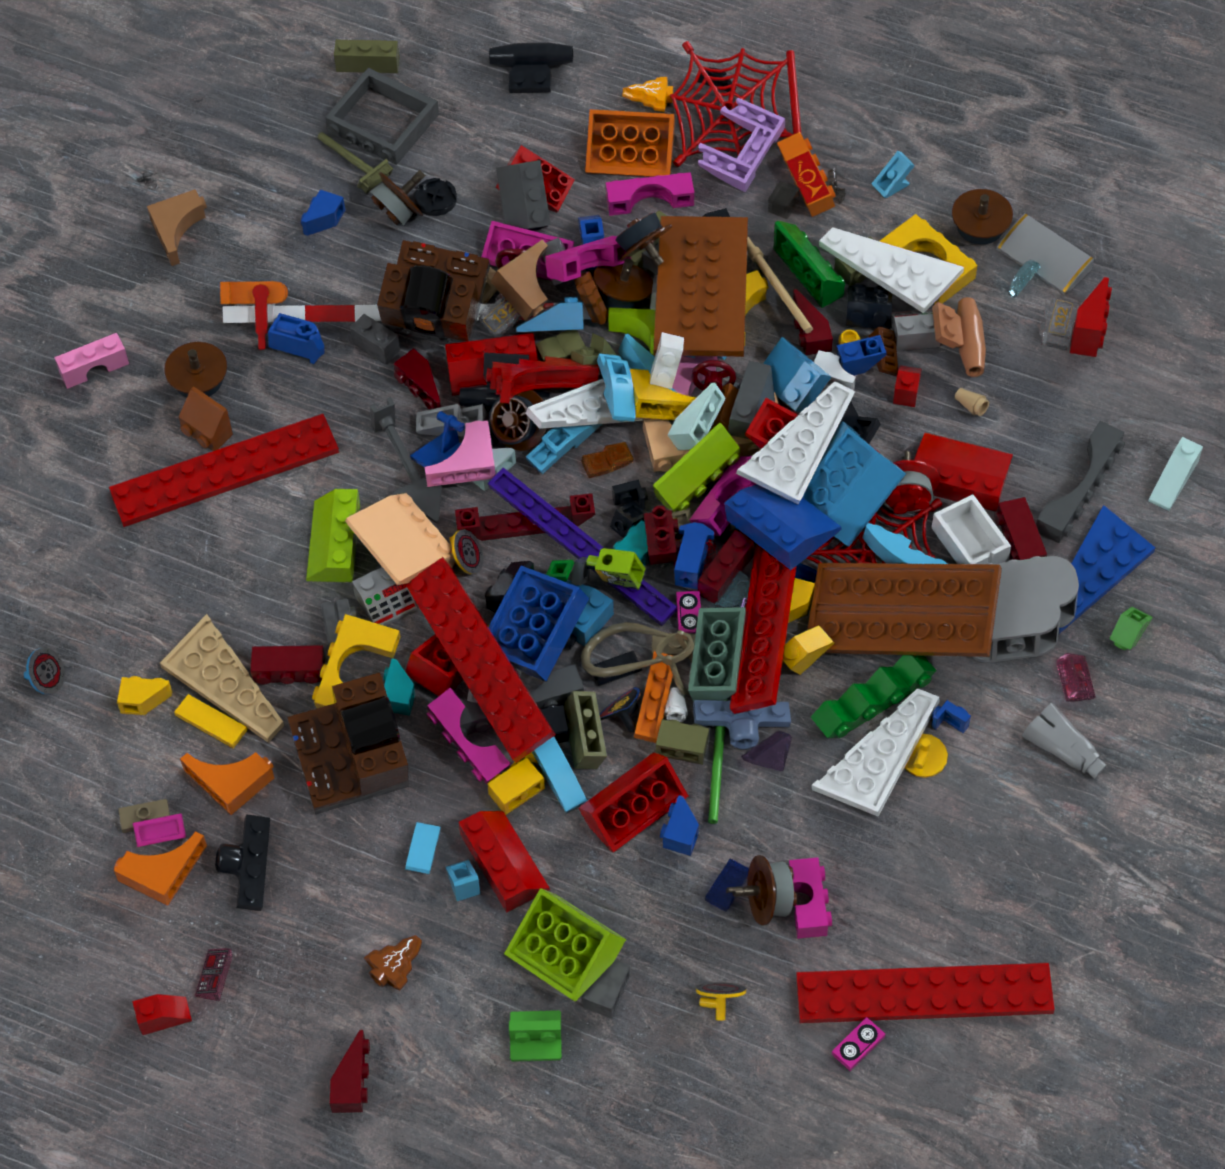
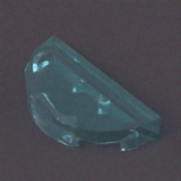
[1008,260,1040,298]
[715,571,750,608]

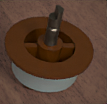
[370,170,426,226]
[726,855,797,926]

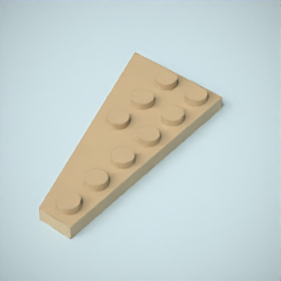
[160,614,284,743]

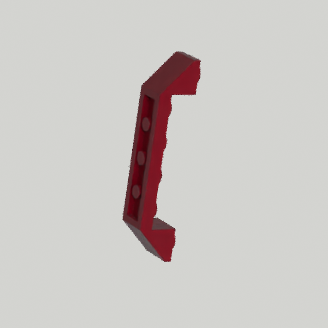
[455,493,595,541]

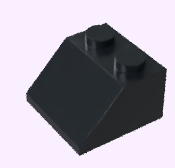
[485,561,534,613]

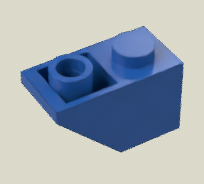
[301,190,345,236]
[837,335,886,376]
[660,795,699,856]

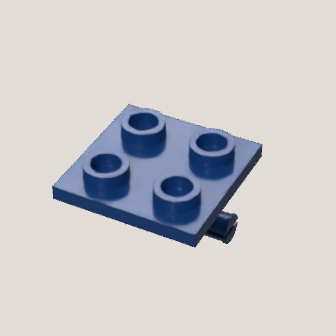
[410,411,465,467]

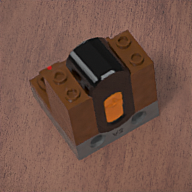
[377,240,490,344]
[287,672,409,815]

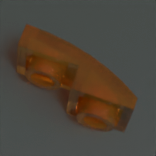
[581,442,634,478]

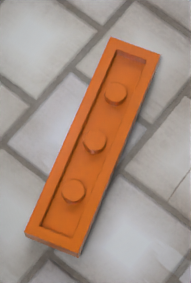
[633,651,673,743]

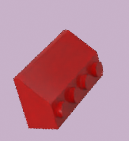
[445,333,538,396]
[578,752,688,853]
[458,811,550,913]

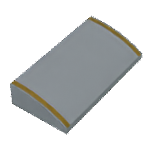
[996,213,1094,296]

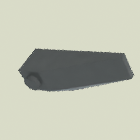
[728,360,775,440]

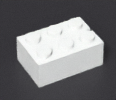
[932,495,1011,564]

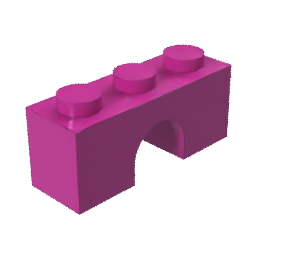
[788,857,832,939]

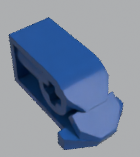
[268,313,325,364]
[674,522,714,590]

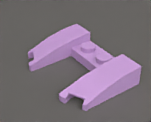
[698,98,785,192]

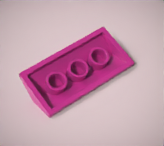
[481,221,574,281]

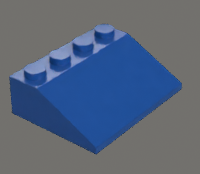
[724,484,842,570]
[489,566,589,681]

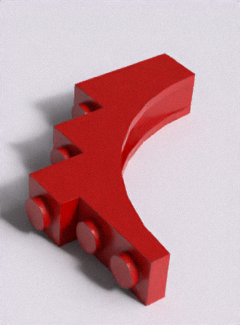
[486,356,599,403]

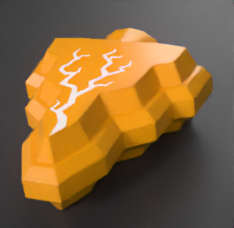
[622,77,673,112]

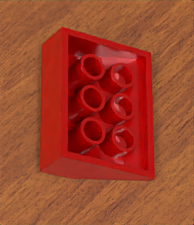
[914,433,1013,512]

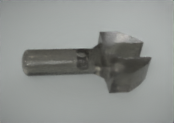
[828,169,846,205]

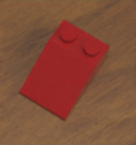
[745,398,798,449]
[405,634,463,696]

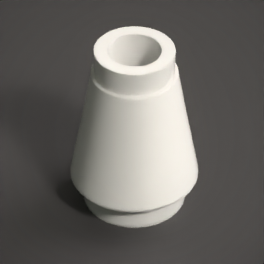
[664,687,688,723]

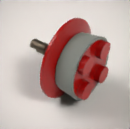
[884,451,940,514]

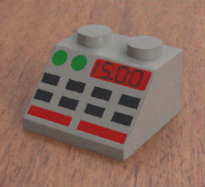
[891,309,940,351]
[352,567,417,626]

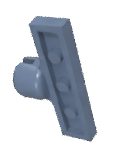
[693,700,791,750]

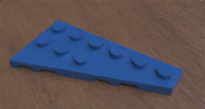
[1059,505,1155,634]

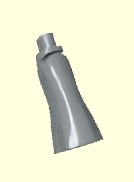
[1022,703,1107,779]

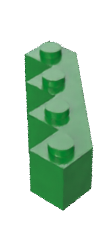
[811,655,937,738]

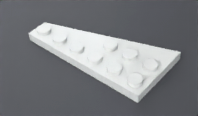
[819,227,964,313]
[526,379,643,429]
[736,381,855,505]
[812,688,939,816]

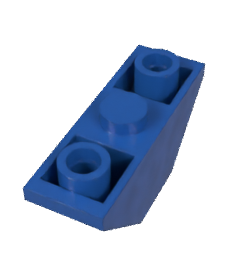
[578,215,604,271]

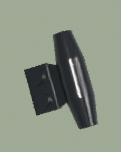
[489,42,574,93]
[459,353,550,412]

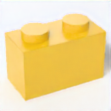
[487,757,545,815]

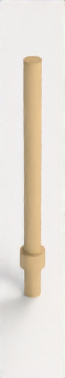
[747,237,813,333]

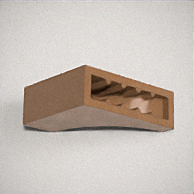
[147,189,207,266]
[491,239,548,320]

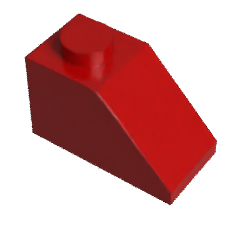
[893,365,922,407]
[132,994,192,1035]

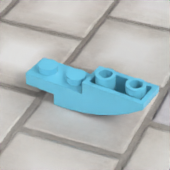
[597,353,635,422]
[526,424,602,474]
[862,523,948,564]

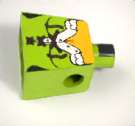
[586,548,646,590]

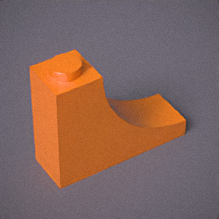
[180,752,275,815]
[114,831,207,906]

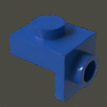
[931,700,971,733]

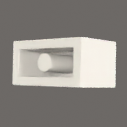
[650,332,684,389]

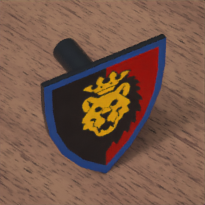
[599,687,641,732]

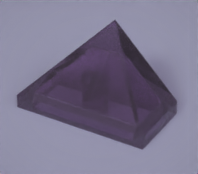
[741,731,792,771]

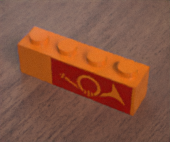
[777,132,836,217]

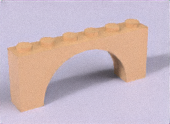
[643,392,778,472]

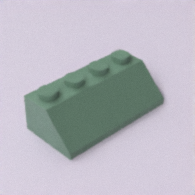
[688,607,746,702]

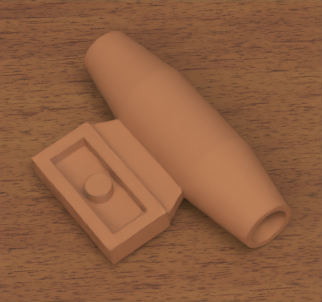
[932,297,986,377]

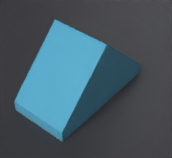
[446,860,480,901]

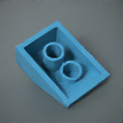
[516,296,584,332]
[763,337,831,412]
[566,579,614,646]

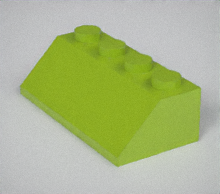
[653,423,740,513]
[306,489,360,582]

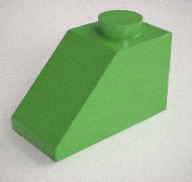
[1109,607,1153,650]

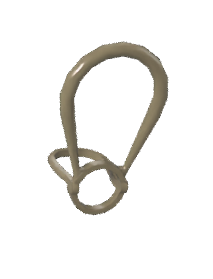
[580,622,695,695]

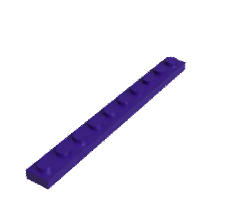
[488,468,677,626]

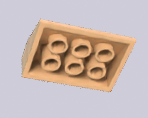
[345,493,456,585]

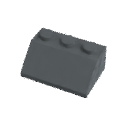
[496,160,551,229]

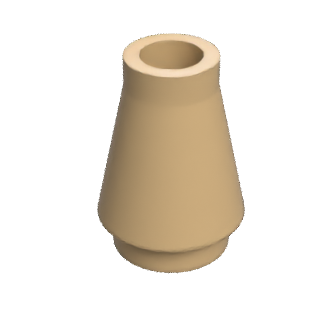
[955,388,989,416]

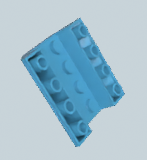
[803,421,906,547]

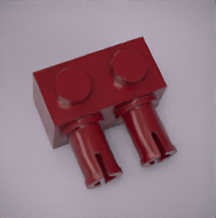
[644,506,681,565]

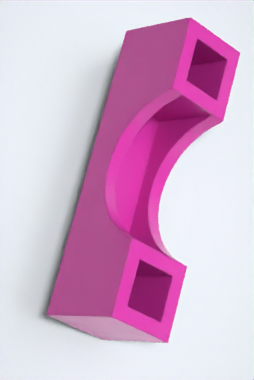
[606,172,694,216]
[545,236,631,282]
[689,456,756,536]
[426,688,510,784]

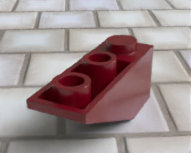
[793,289,833,355]
[394,348,441,410]
[329,1030,370,1113]

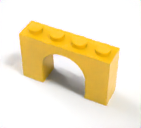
[880,214,978,304]
[312,614,401,712]

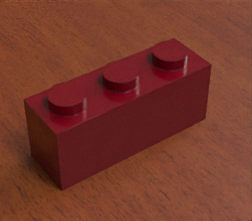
[994,497,1047,560]
[698,530,755,605]
[250,645,325,685]

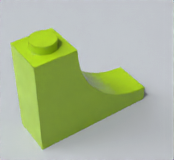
[608,308,656,355]

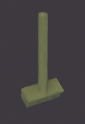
[318,132,393,194]

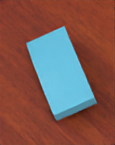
[405,822,441,874]

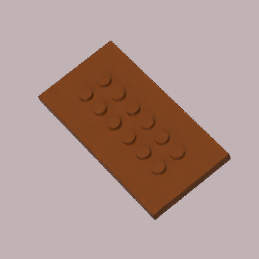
[653,216,748,357]
[807,563,1002,657]

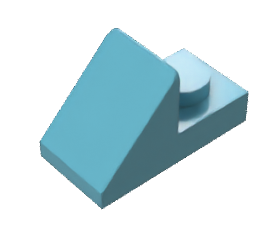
[872,151,915,198]

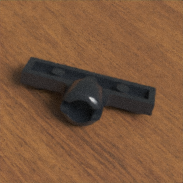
[215,814,270,911]

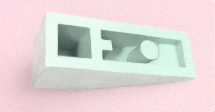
[668,383,726,450]
[1148,437,1203,511]

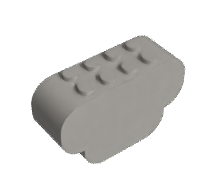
[972,556,1079,663]

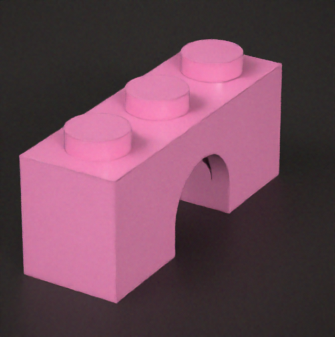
[54,333,129,389]

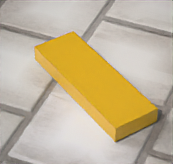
[174,694,247,749]

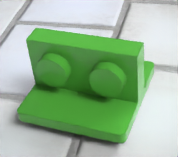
[509,1010,562,1062]

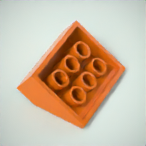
[585,109,675,177]

